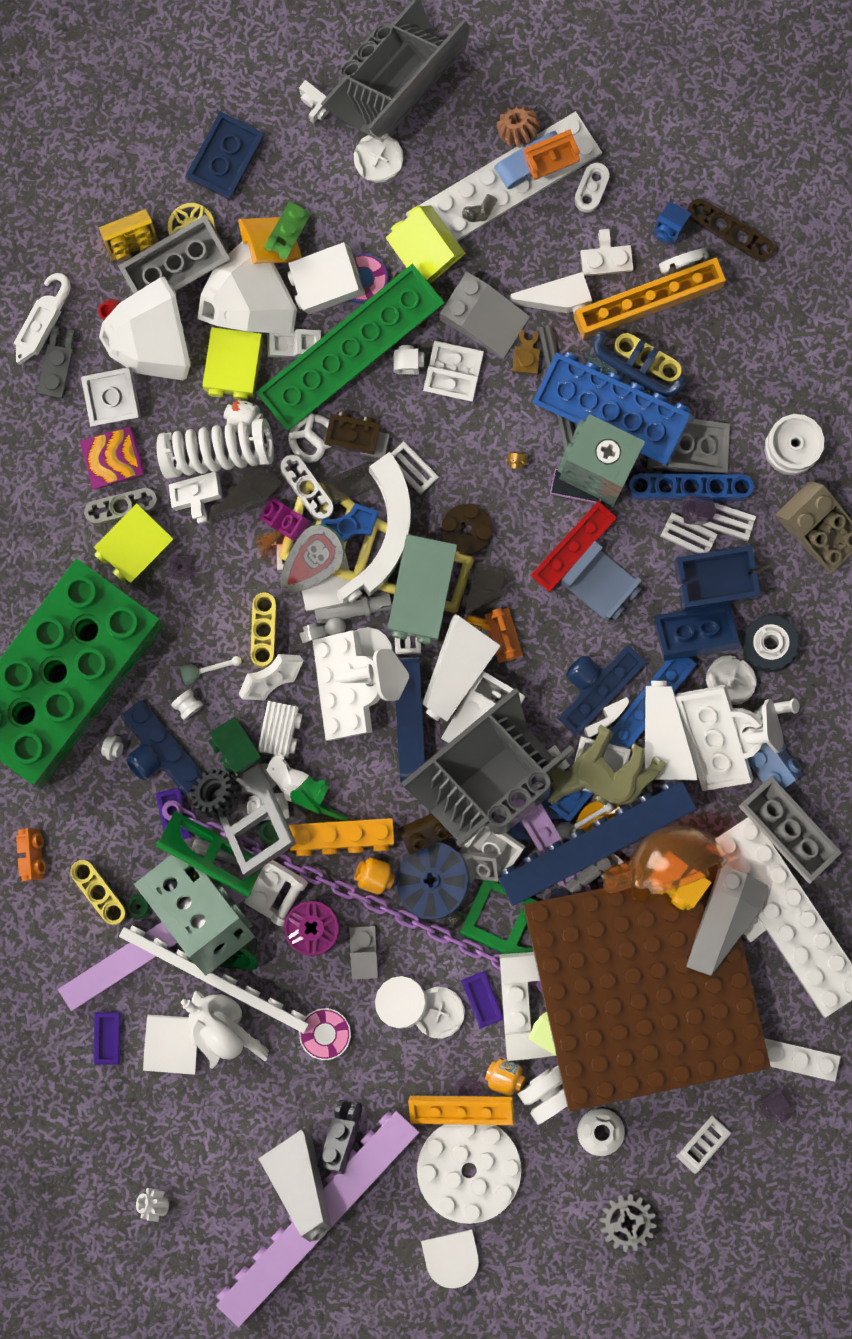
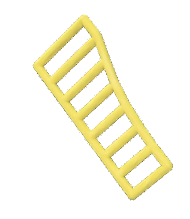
[279,481,474,613]

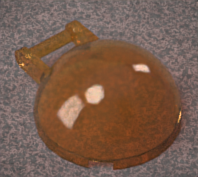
[603,825,729,894]

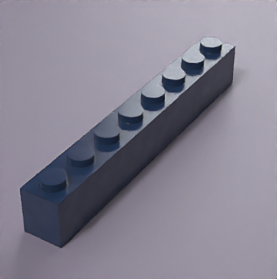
[498,780,697,906]

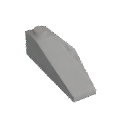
[686,865,768,976]

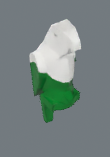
[266,754,348,821]

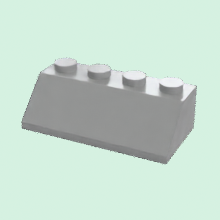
[118,215,231,294]
[739,776,842,884]

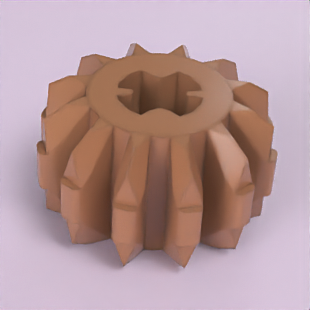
[497,105,540,148]

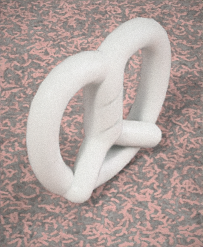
[288,413,332,463]

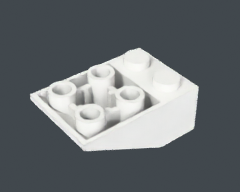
[441,671,525,743]

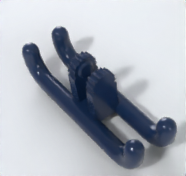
[593,330,687,397]

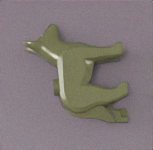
[548,724,666,806]

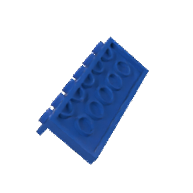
[532,351,695,466]

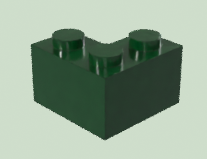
[208,716,263,777]

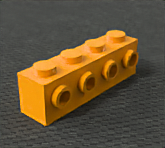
[289,818,394,856]

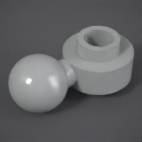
[299,617,346,643]

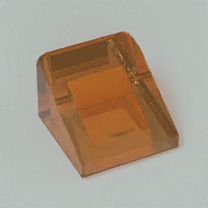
[256,531,282,560]

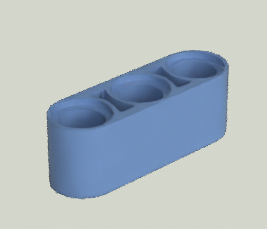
[494,131,557,190]

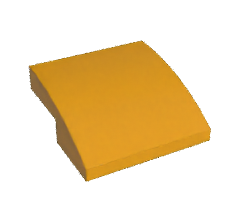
[238,217,302,264]

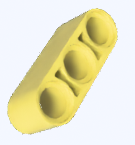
[614,333,681,384]
[251,592,277,669]
[71,860,127,925]

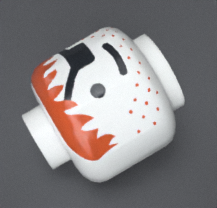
[224,399,263,435]

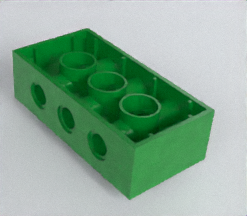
[0,558,164,790]

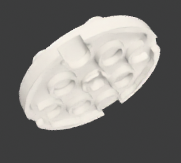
[417,1124,521,1224]

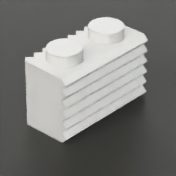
[258,701,302,759]

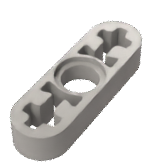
[84,488,157,525]

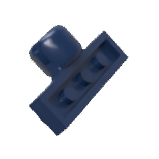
[557,645,646,736]
[120,700,204,795]

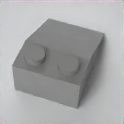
[440,271,530,359]
[647,419,730,474]

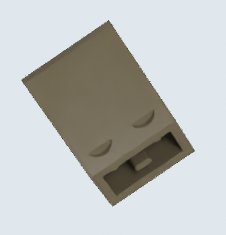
[775,480,852,574]

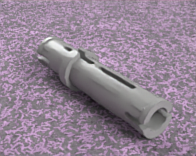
[314,593,392,625]

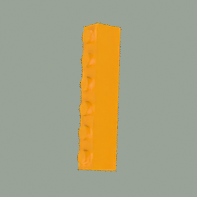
[574,257,726,340]

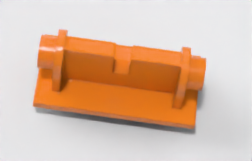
[484,608,523,663]
[16,828,46,881]

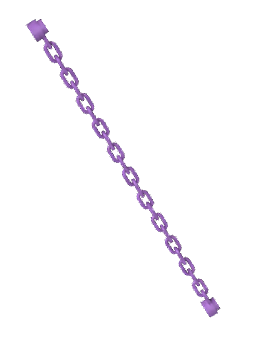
[162,800,542,992]

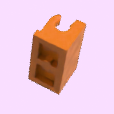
[523,129,580,180]

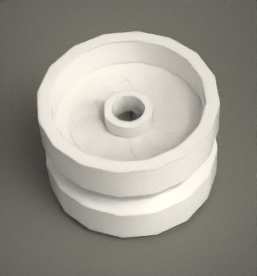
[764,414,824,475]
[517,1065,567,1125]

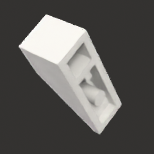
[510,272,592,314]

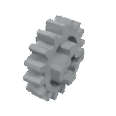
[599,1194,656,1252]

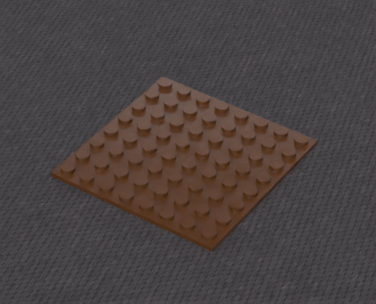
[523,864,771,1112]

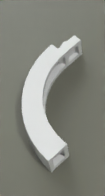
[337,452,411,603]

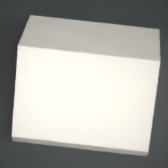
[459,825,525,870]

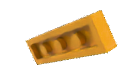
[408,1096,515,1125]

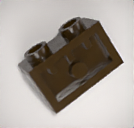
[324,412,380,455]
[398,813,453,855]

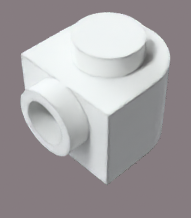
[393,345,424,375]

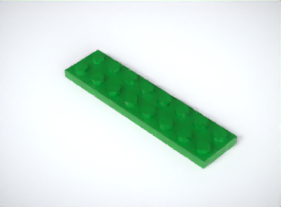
[256,263,445,432]

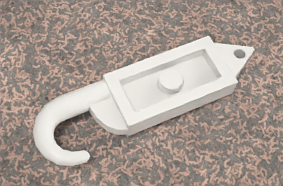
[14,273,71,365]

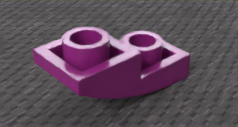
[259,497,310,542]

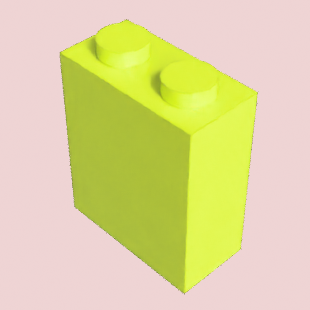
[386,205,466,284]
[203,327,263,401]
[94,503,173,583]

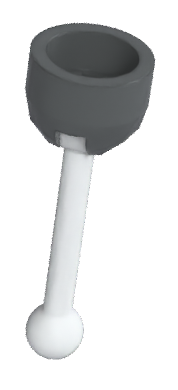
[555,802,614,843]

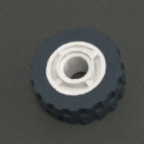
[742,614,800,673]

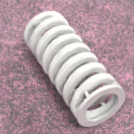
[157,418,274,479]

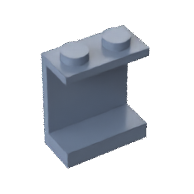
[561,541,642,622]

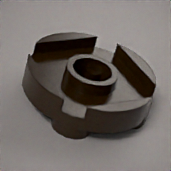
[441,503,492,555]

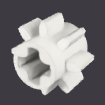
[136,1188,169,1222]

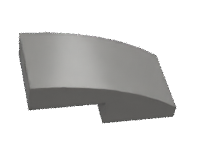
[460,853,502,883]

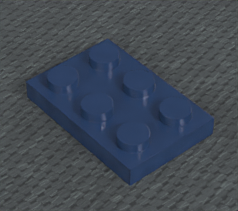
[186,111,265,201]
[654,604,740,661]

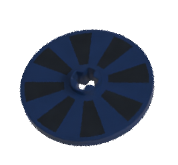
[397,842,470,920]

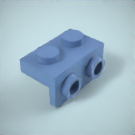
[747,742,803,789]

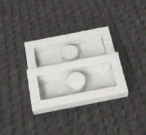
[423,340,484,402]
[143,1014,197,1074]

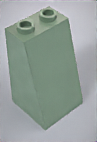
[388,534,457,645]

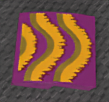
[80,427,145,490]

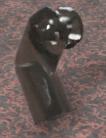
[462,194,498,223]

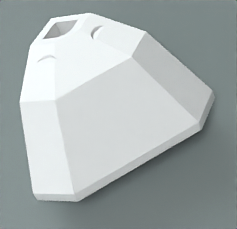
[197,241,297,334]
[99,276,191,380]

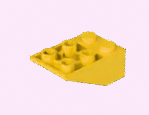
[99,209,158,261]

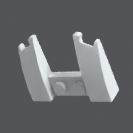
[499,952,555,1061]

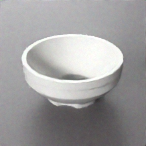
[577,1108,625,1156]

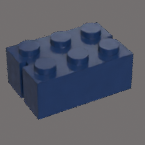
[674,545,761,611]

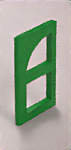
[156,811,262,898]
[460,880,538,954]

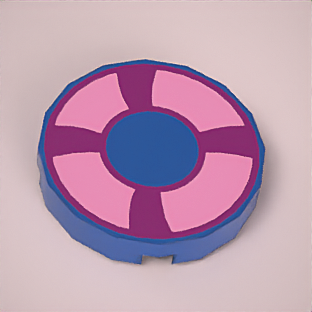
[351,253,388,304]

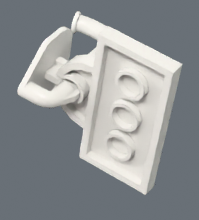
[312,631,409,741]
[675,685,799,791]

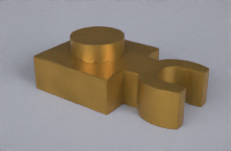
[512,330,540,375]

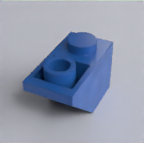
[653,201,692,245]

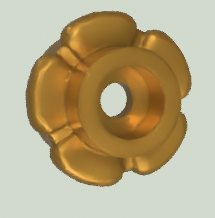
[504,452,529,469]

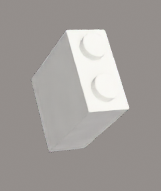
[288,242,365,314]

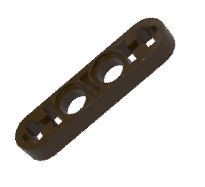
[687,199,774,262]

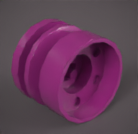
[284,901,340,957]

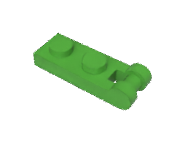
[264,201,311,261]

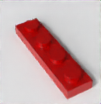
[530,501,617,593]

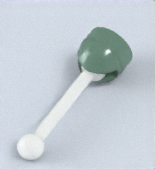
[180,656,242,686]

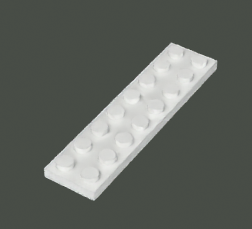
[406,111,602,242]
[709,817,852,1018]

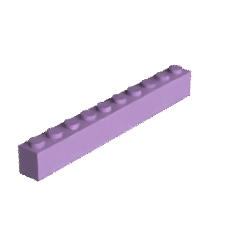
[216,1110,419,1328]

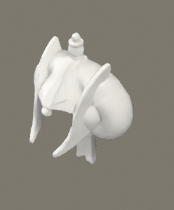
[181,991,269,1069]

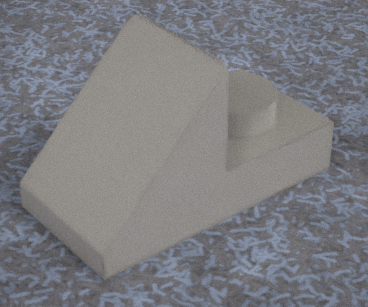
[349,926,378,980]

